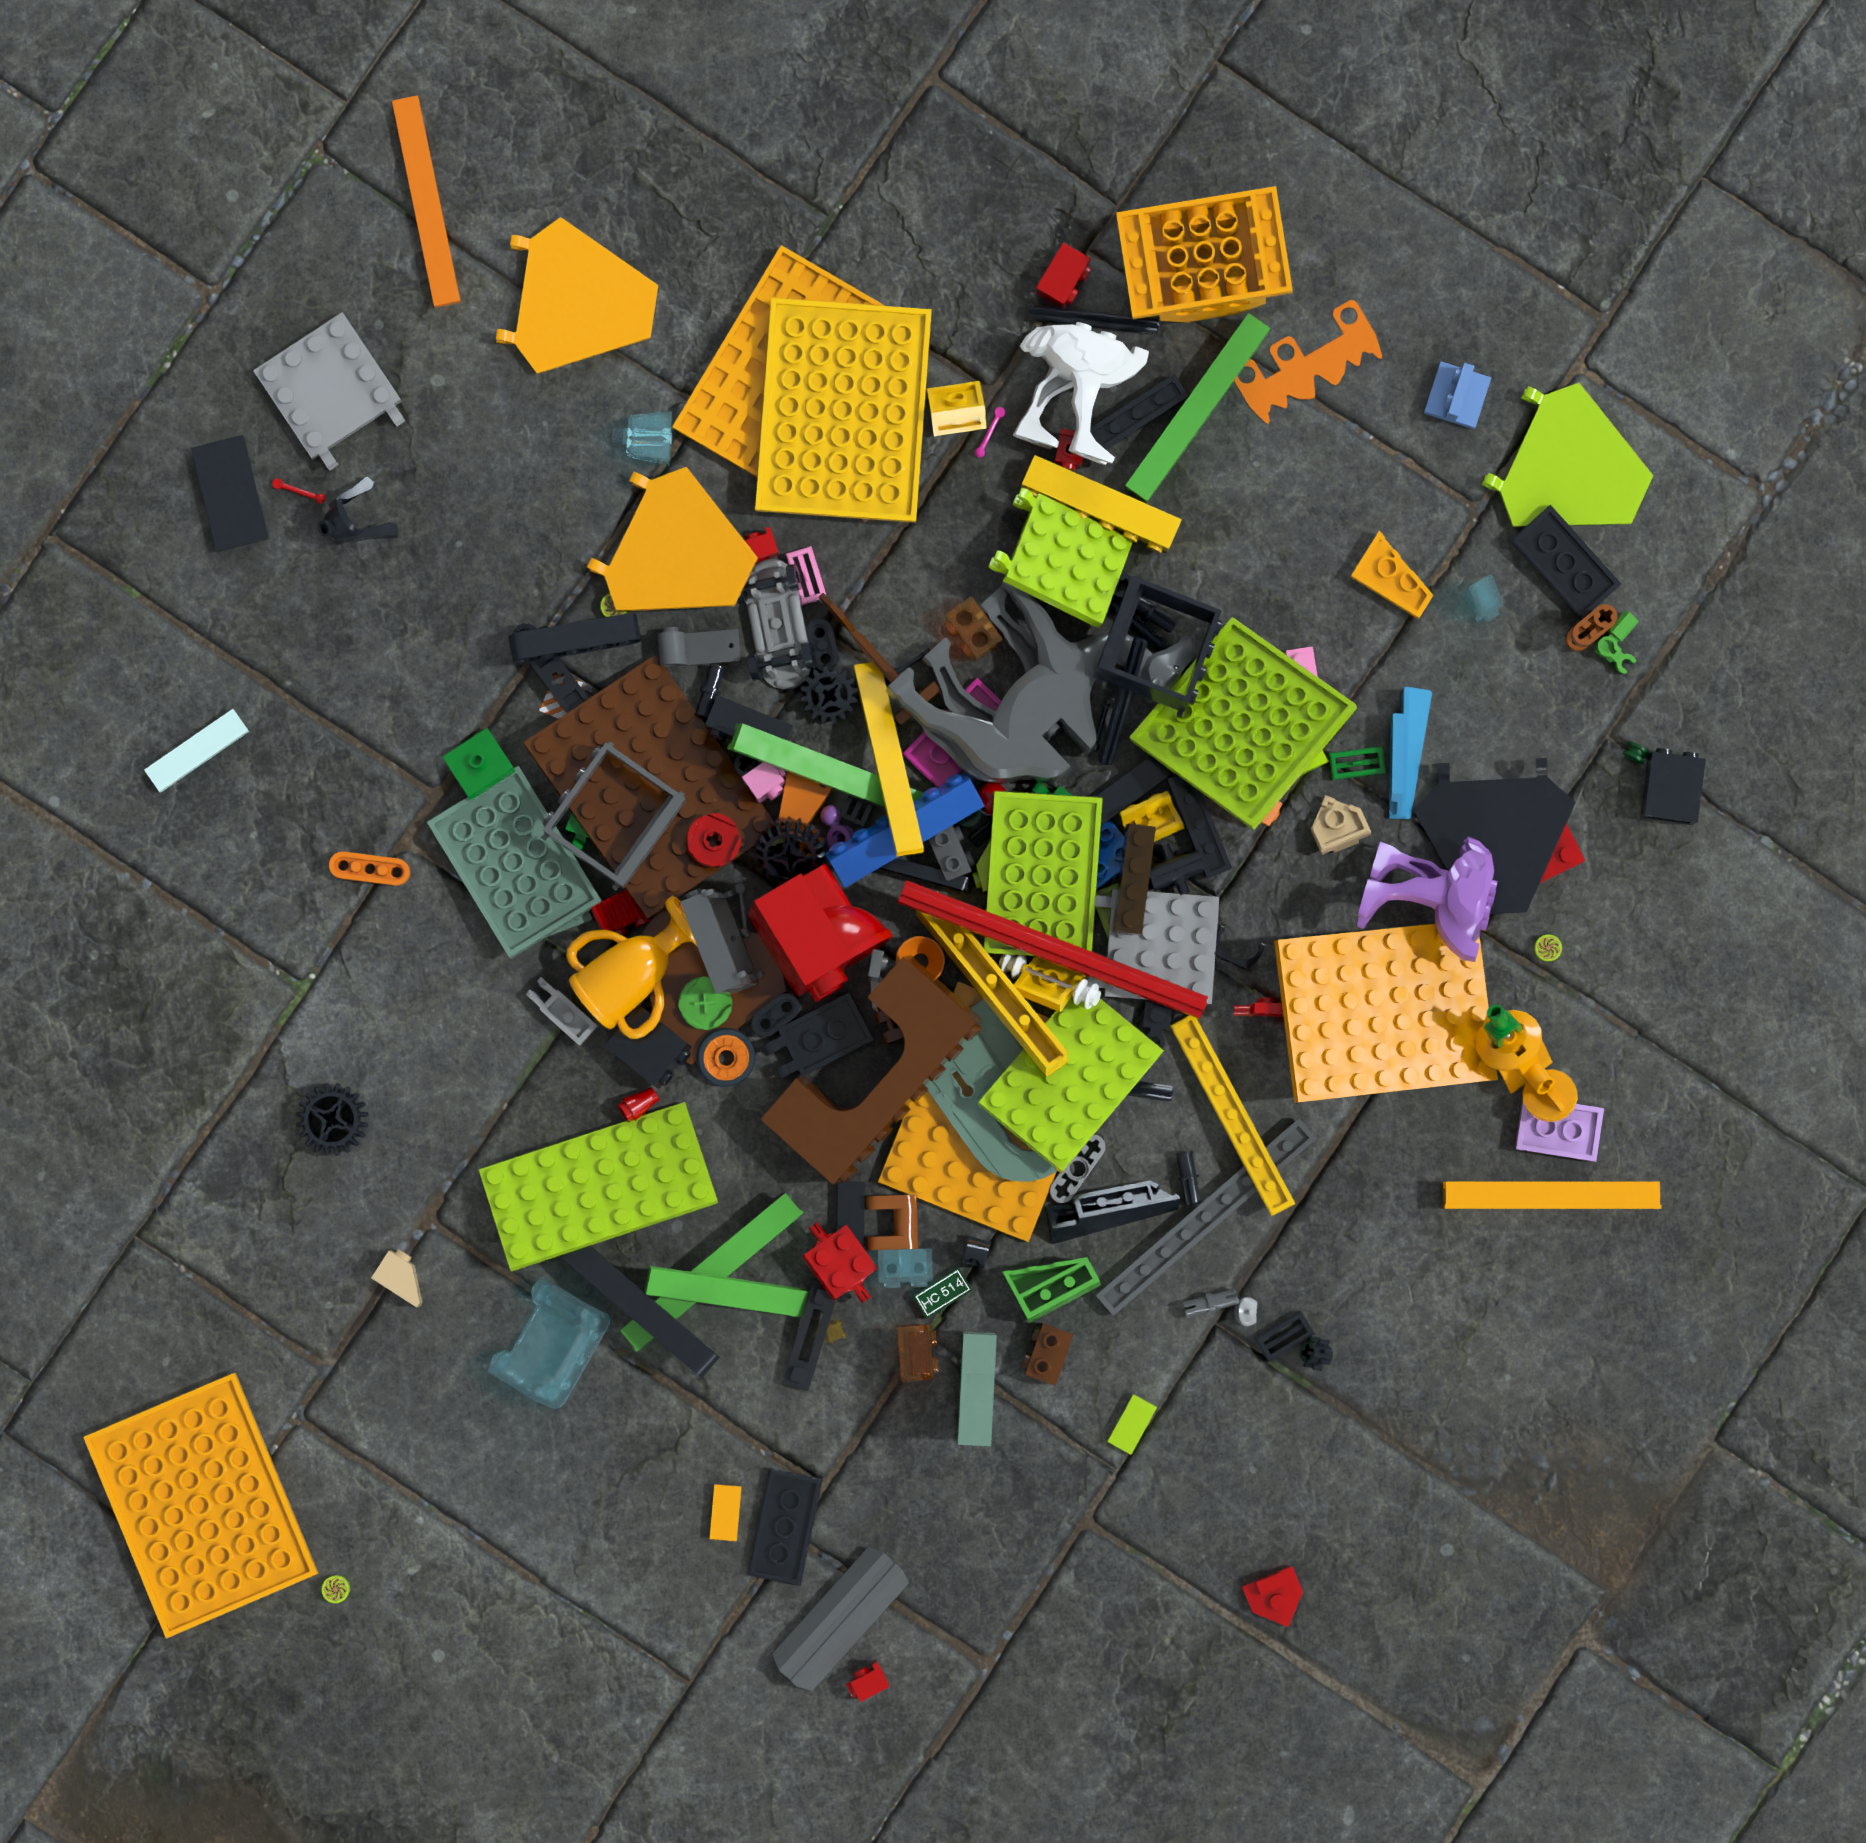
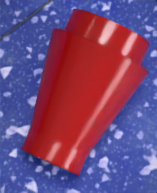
[617,1087,659,1122]

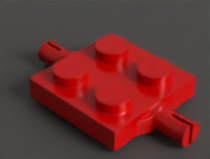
[1233,998,1284,1017]
[802,1222,878,1303]

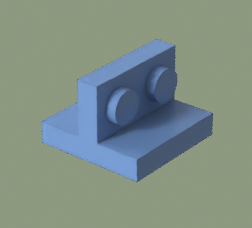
[1424,361,1492,429]

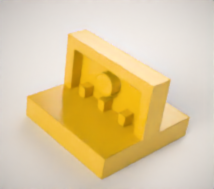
[927,381,987,436]

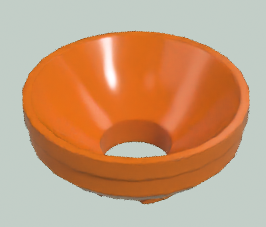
[896,936,945,978]

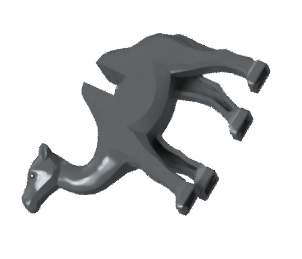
[886,581,1196,784]

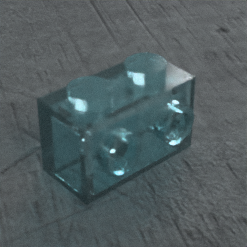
[878,1248,933,1288]

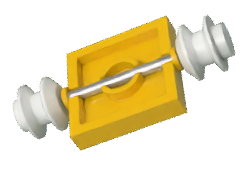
[999,954,1101,1012]

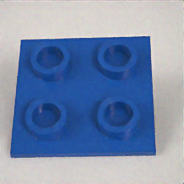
[1096,820,1124,889]

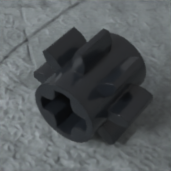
[1299,1336,1333,1371]

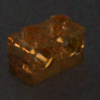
[944,596,1003,661]

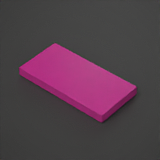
[902,678,1001,788]

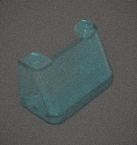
[487,1277,610,1409]

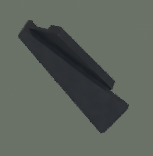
[1046,1180,1180,1244]

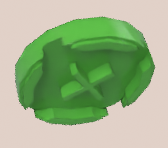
[679,976,732,1030]

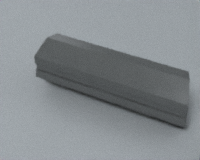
[772,1546,909,1691]

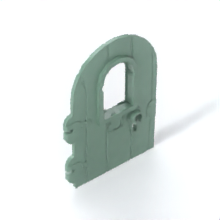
[925,999,1058,1182]

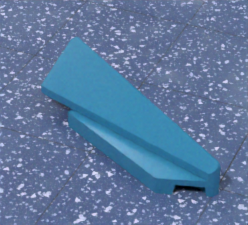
[1389,687,1432,819]

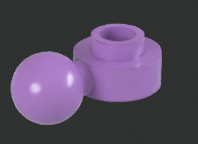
[820,805,854,847]

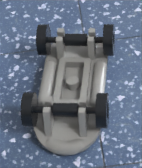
[737,559,817,690]

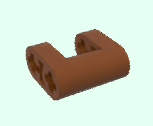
[1565,604,1618,652]
[865,1195,919,1250]

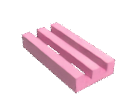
[786,546,826,606]

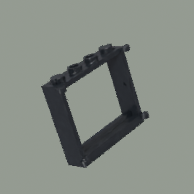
[1093,575,1223,718]

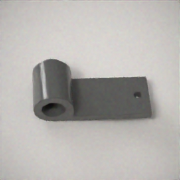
[658,627,741,667]

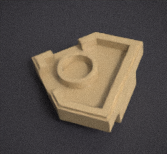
[1311,795,1371,855]

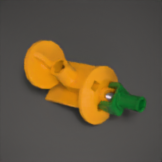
[1476,1004,1578,1122]

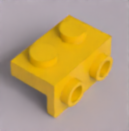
[1119,791,1184,842]

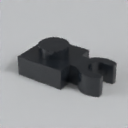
[1142,1000,1172,1048]

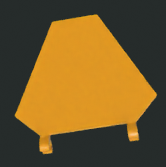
[496,217,658,374]
[587,467,758,612]

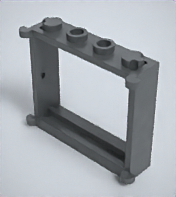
[541,742,686,890]
[680,888,765,994]

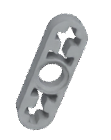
[1050,1135,1105,1203]

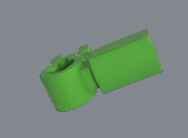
[1594,611,1639,674]

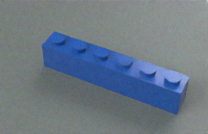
[824,773,984,888]

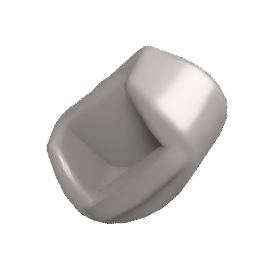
[1234,1297,1257,1326]

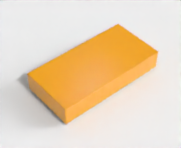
[710,1484,742,1541]

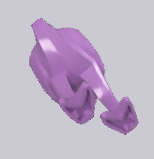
[1357,837,1498,962]

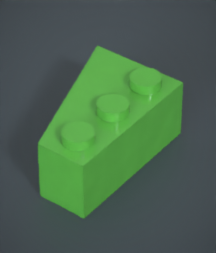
[1003,1257,1101,1323]

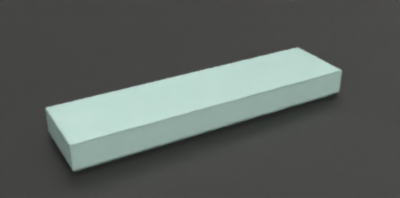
[145,709,249,793]

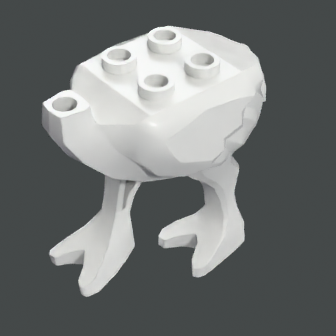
[1013,322,1149,465]

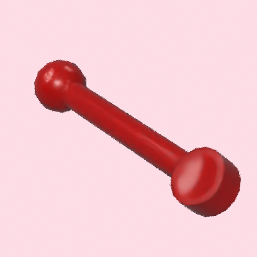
[272,478,326,504]

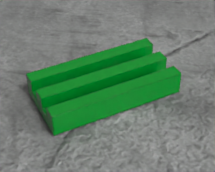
[1328,746,1386,781]

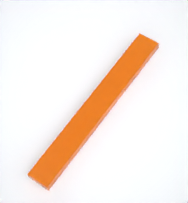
[392,95,461,308]

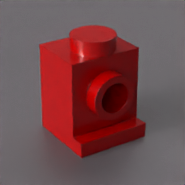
[1055,428,1083,471]
[745,527,779,564]
[846,1660,890,1702]

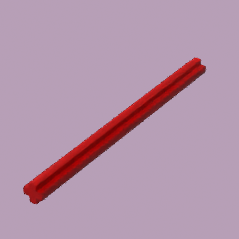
[897,880,1208,1019]

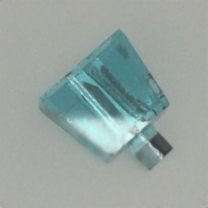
[612,411,673,466]

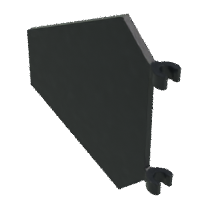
[1414,758,1576,914]

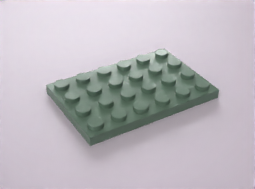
[427,766,602,959]

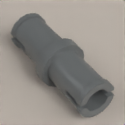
[1183,1288,1239,1319]

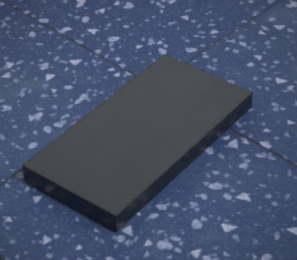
[191,435,269,552]
[1510,504,1621,620]
[748,1468,823,1586]

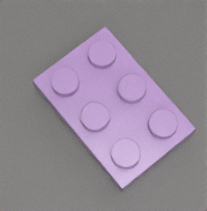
[1515,1097,1604,1162]

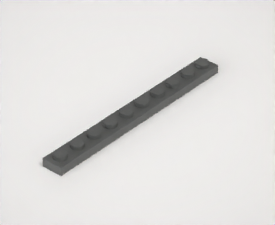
[1095,1118,1317,1316]

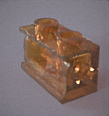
[897,1325,939,1382]

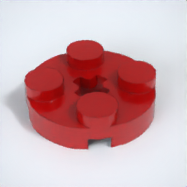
[686,813,741,868]

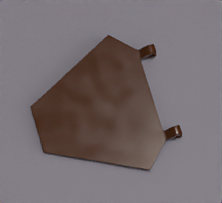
[640,908,786,1065]

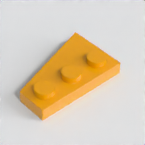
[1350,531,1433,619]

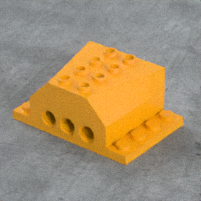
[1116,186,1293,322]

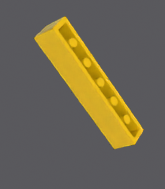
[1021,455,1182,554]

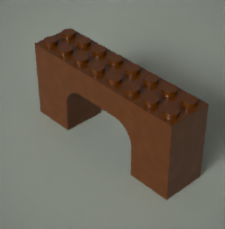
[761,955,983,1185]

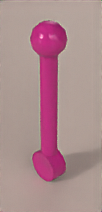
[975,407,1005,458]

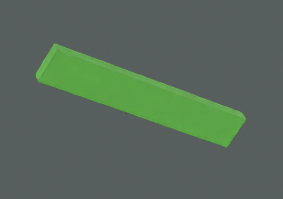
[644,1266,808,1317]

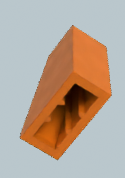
[779,772,834,825]

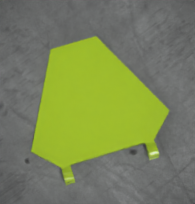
[1481,383,1653,527]

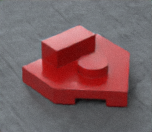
[1242,1566,1303,1627]

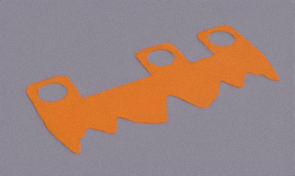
[1235,300,1382,424]

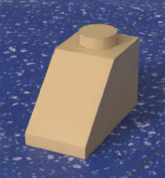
[371,1249,422,1307]

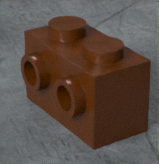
[1021,1323,1074,1386]

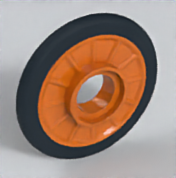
[697,1028,755,1087]

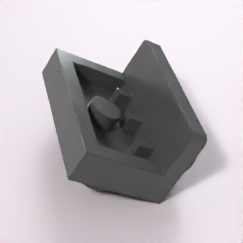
[929,825,976,881]

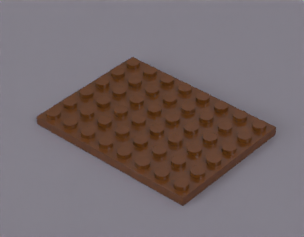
[523,655,775,920]

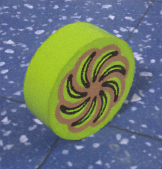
[601,593,627,617]
[1534,934,1562,962]
[322,1575,350,1603]

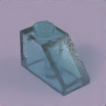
[1462,574,1504,623]

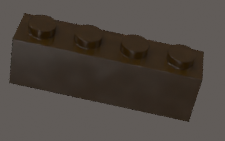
[1112,823,1156,935]

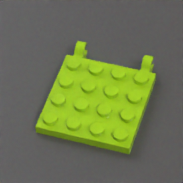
[988,488,1133,628]

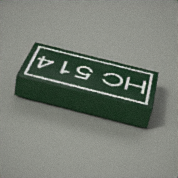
[913,1267,972,1318]

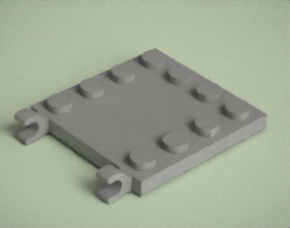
[253,312,405,471]

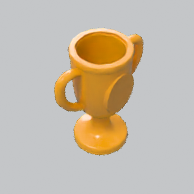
[566,895,697,1039]

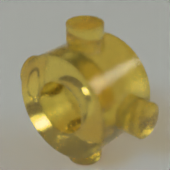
[827,1320,847,1343]

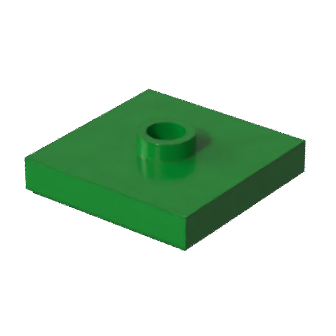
[443,728,516,800]

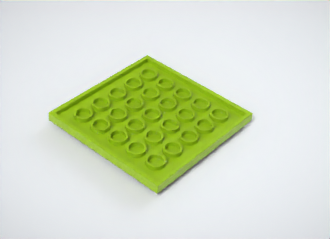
[1129,617,1357,830]

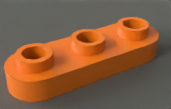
[329,852,411,886]

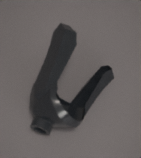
[318,476,398,543]

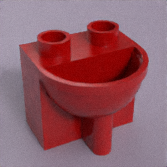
[747,864,894,1003]

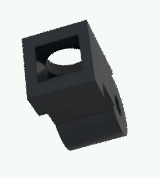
[960,1236,991,1268]

